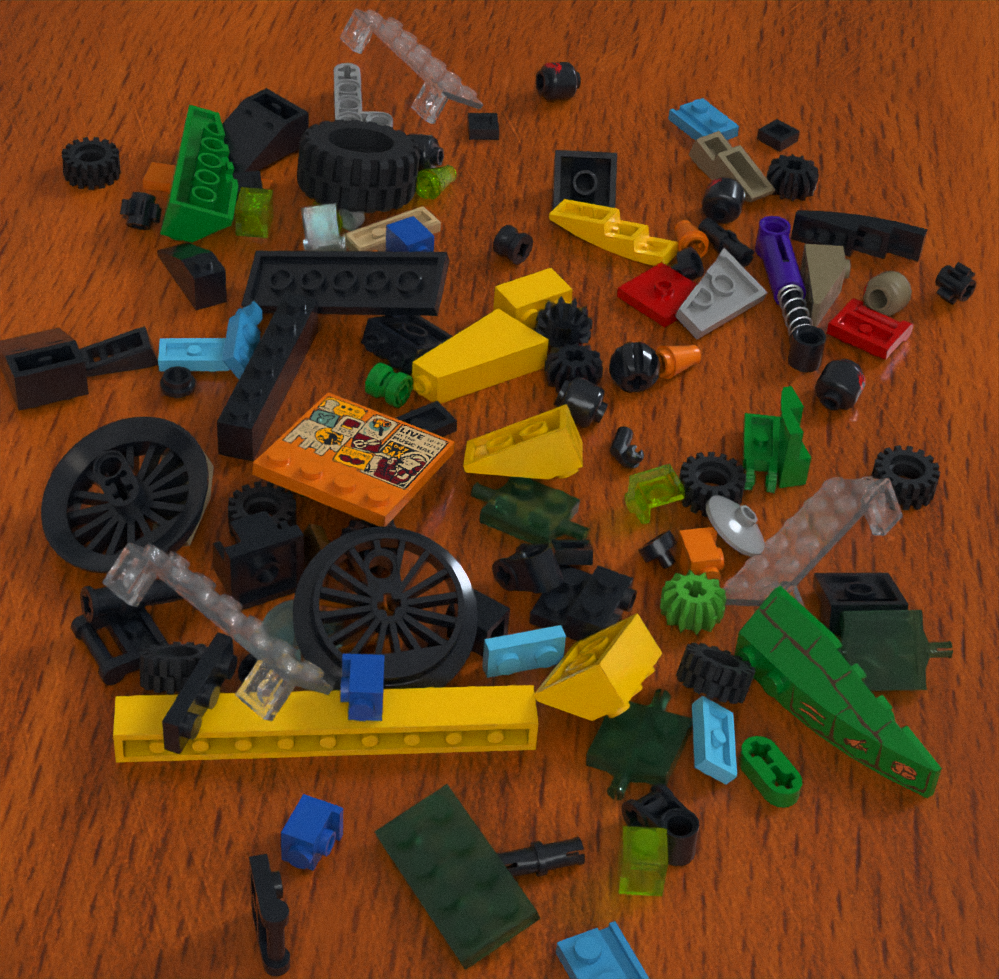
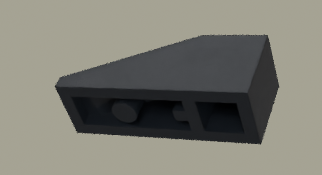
[157,242,227,310]

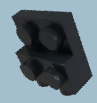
[361,315,453,375]
[529,565,637,641]
[813,573,909,637]

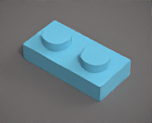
[158,338,229,372]
[482,625,566,678]
[692,696,737,785]

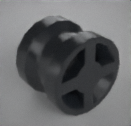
[493,225,533,265]

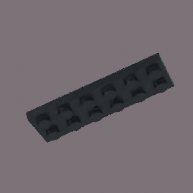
[241,251,450,316]

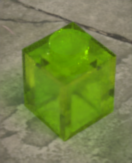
[235,187,274,238]
[618,826,668,896]

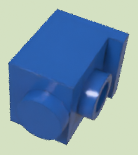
[340,653,385,721]
[281,794,343,871]

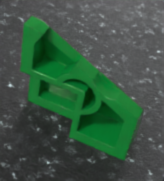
[777,386,811,488]

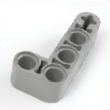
[334,63,393,127]

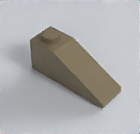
[800,244,851,327]

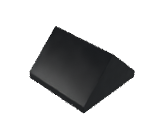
[552,150,617,210]

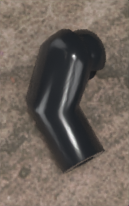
[610,426,644,469]

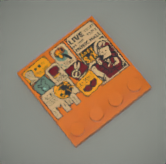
[252,392,455,527]

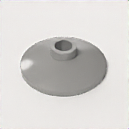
[706,495,765,557]

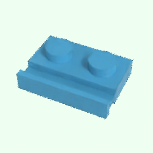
[668,98,739,140]
[556,921,649,979]

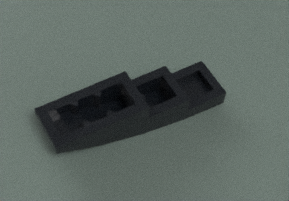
[791,210,928,262]

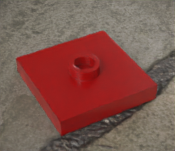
[617,262,698,328]

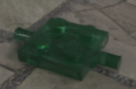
[471,477,590,544]
[838,610,953,692]
[586,689,693,800]

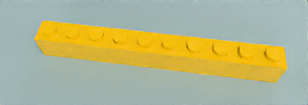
[113,685,538,763]

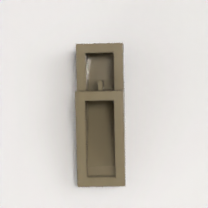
[688,131,775,203]

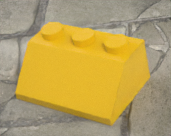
[533,613,662,721]

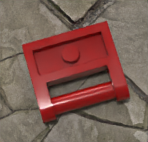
[826,298,914,360]

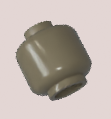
[863,271,912,316]

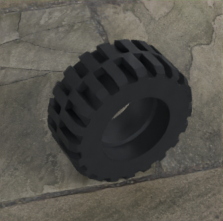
[297,119,420,213]

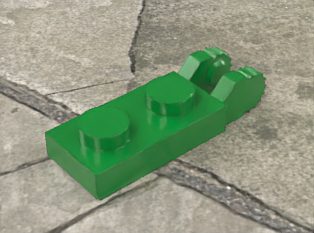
[742,413,780,493]

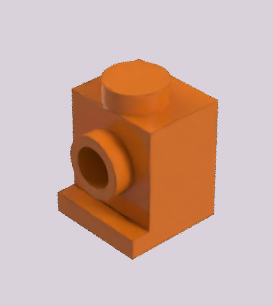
[675,527,724,581]

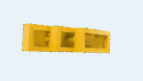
[549,199,678,266]

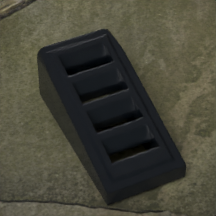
[80,326,158,377]

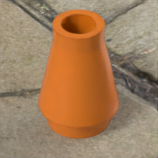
[674,220,709,258]
[655,345,701,379]

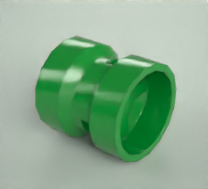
[365,362,414,408]

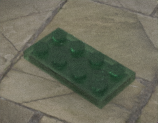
[374,784,541,970]

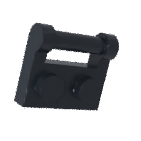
[70,607,168,685]
[249,854,290,976]

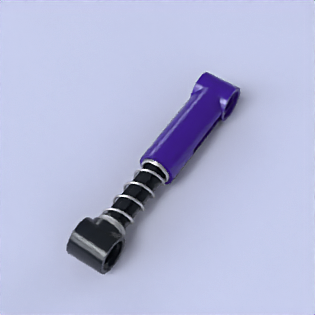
[755,216,826,372]

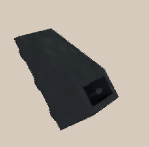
[222,88,309,173]
[0,328,89,411]

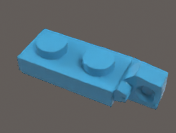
[222,301,263,379]

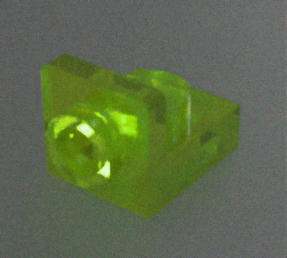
[625,464,685,525]

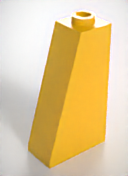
[412,309,549,404]

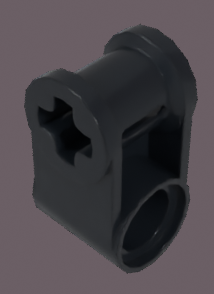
[492,543,564,594]
[621,783,700,866]

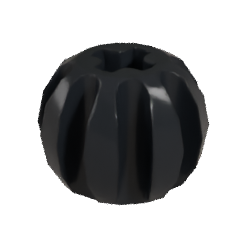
[609,341,660,393]

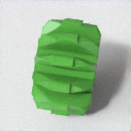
[660,570,726,636]

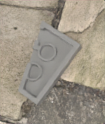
[675,248,768,339]

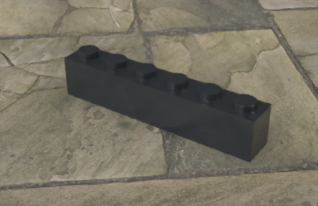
[217,293,318,462]

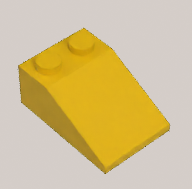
[463,404,583,480]

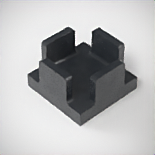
[212,511,304,614]

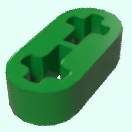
[739,736,802,808]

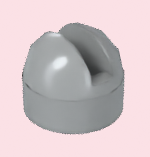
[337,208,365,231]

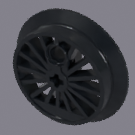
[41,417,209,573]
[292,526,478,690]

